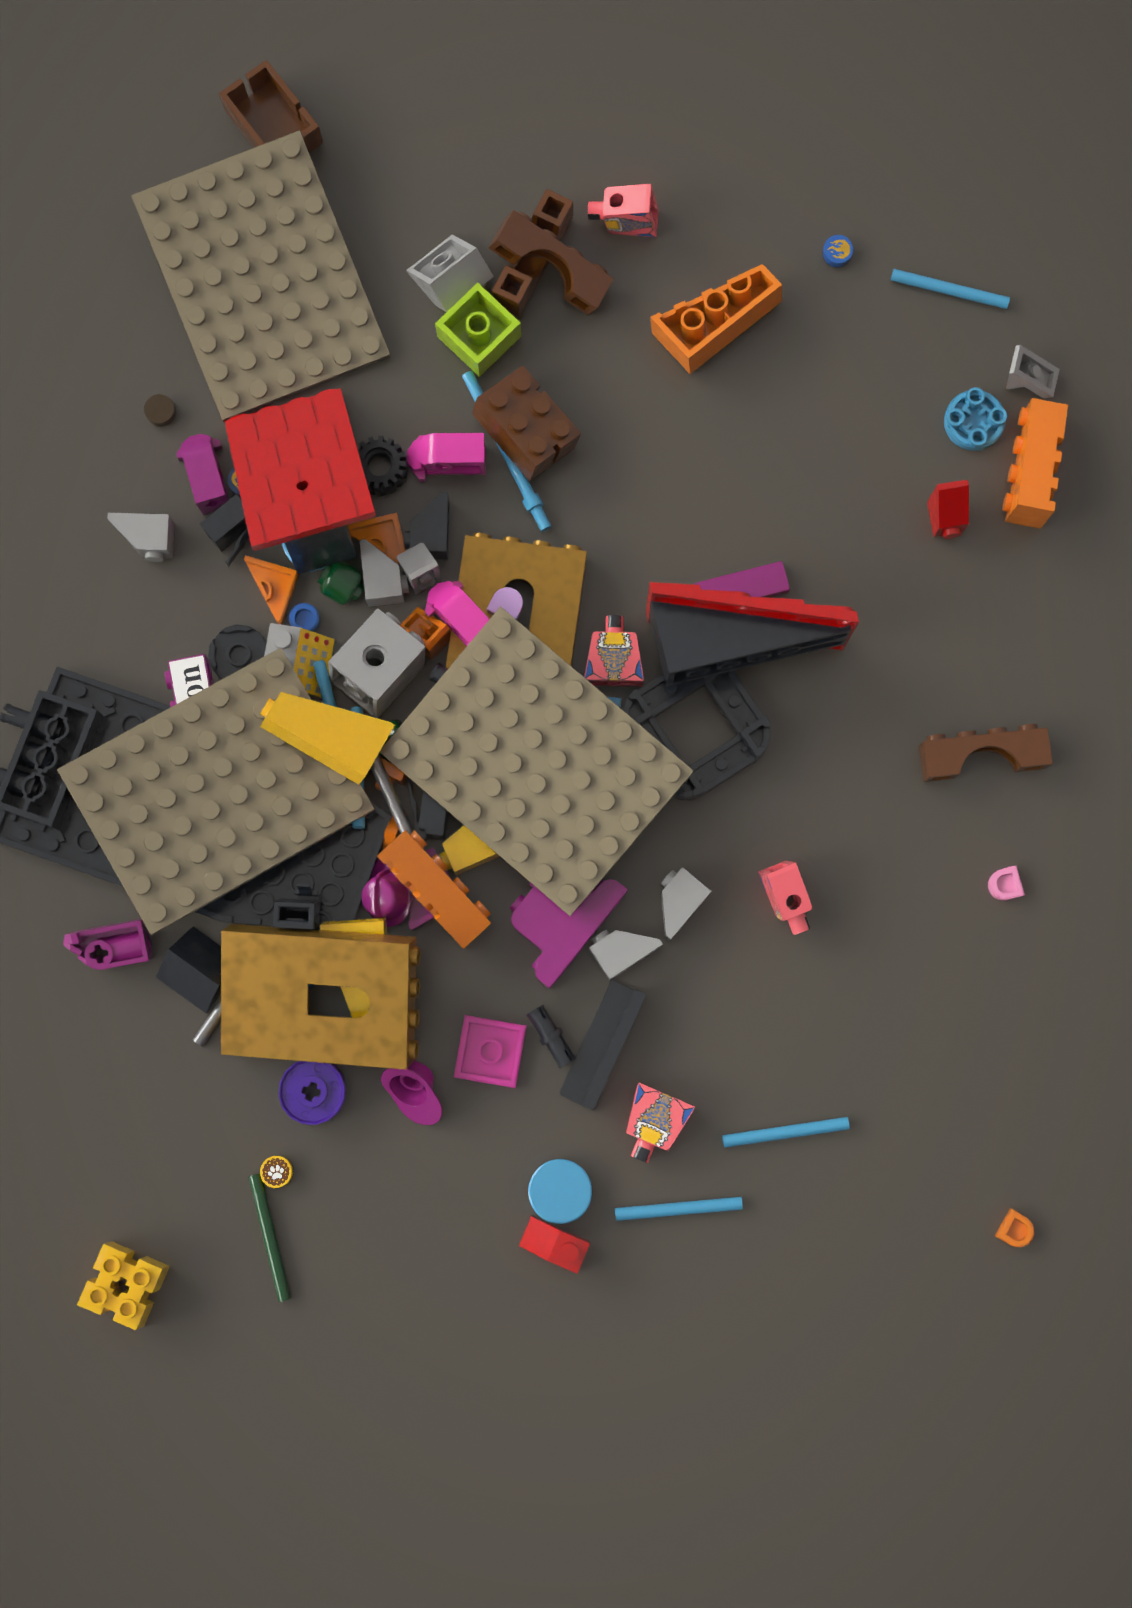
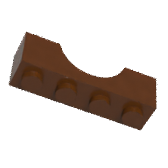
[492,188,573,317]
[488,210,614,316]
[919,724,1053,782]

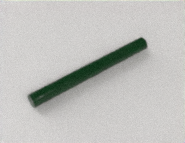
[248,1174,291,1302]

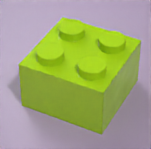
[435,282,522,377]

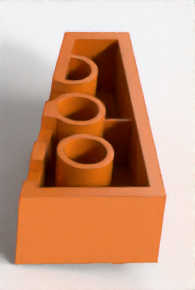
[650,264,782,374]
[1002,398,1068,529]
[377,830,491,949]

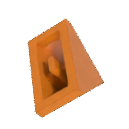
[400,607,451,660]

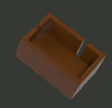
[218,59,324,153]
[472,366,581,482]

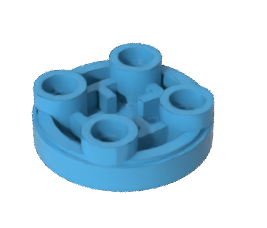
[944,387,1007,451]
[528,1159,592,1224]

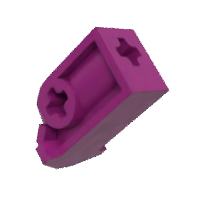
[176,434,230,515]
[63,919,154,970]

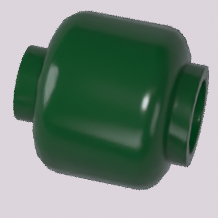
[317,562,364,605]

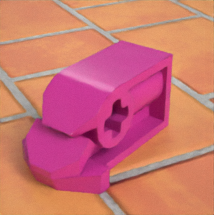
[407,433,486,482]
[425,581,489,646]

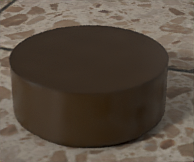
[144,394,176,427]

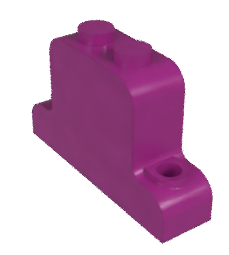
[510,879,628,990]

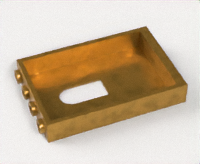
[446,533,587,668]
[221,924,421,1070]

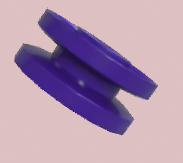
[278,1061,347,1125]

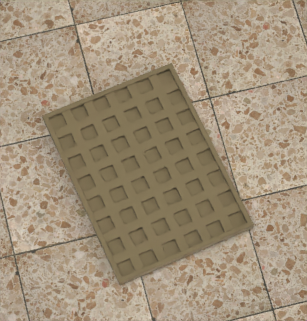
[131,130,390,422]
[380,606,694,916]
[57,648,374,936]

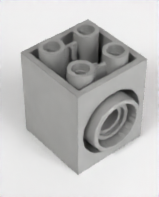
[328,608,426,718]

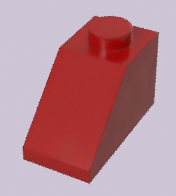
[927,479,969,539]
[519,1216,590,1274]

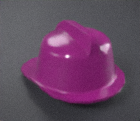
[361,858,411,927]
[381,1060,442,1125]

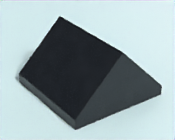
[156,926,221,1013]

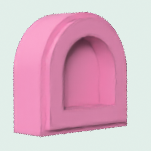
[988,865,1025,901]

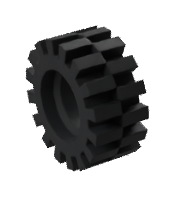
[358,436,408,495]

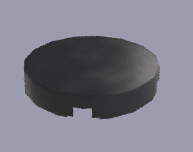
[208,624,267,680]

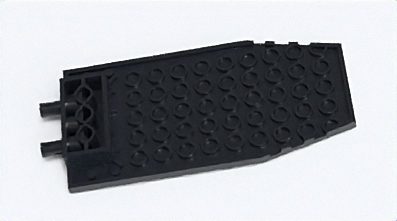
[0,667,392,930]

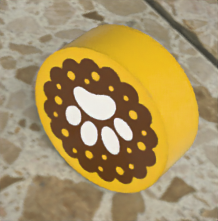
[260,1156,293,1188]

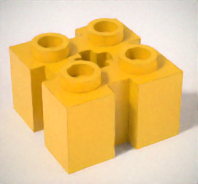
[77,1242,170,1330]

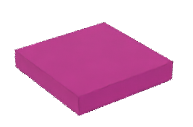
[454,1015,527,1088]

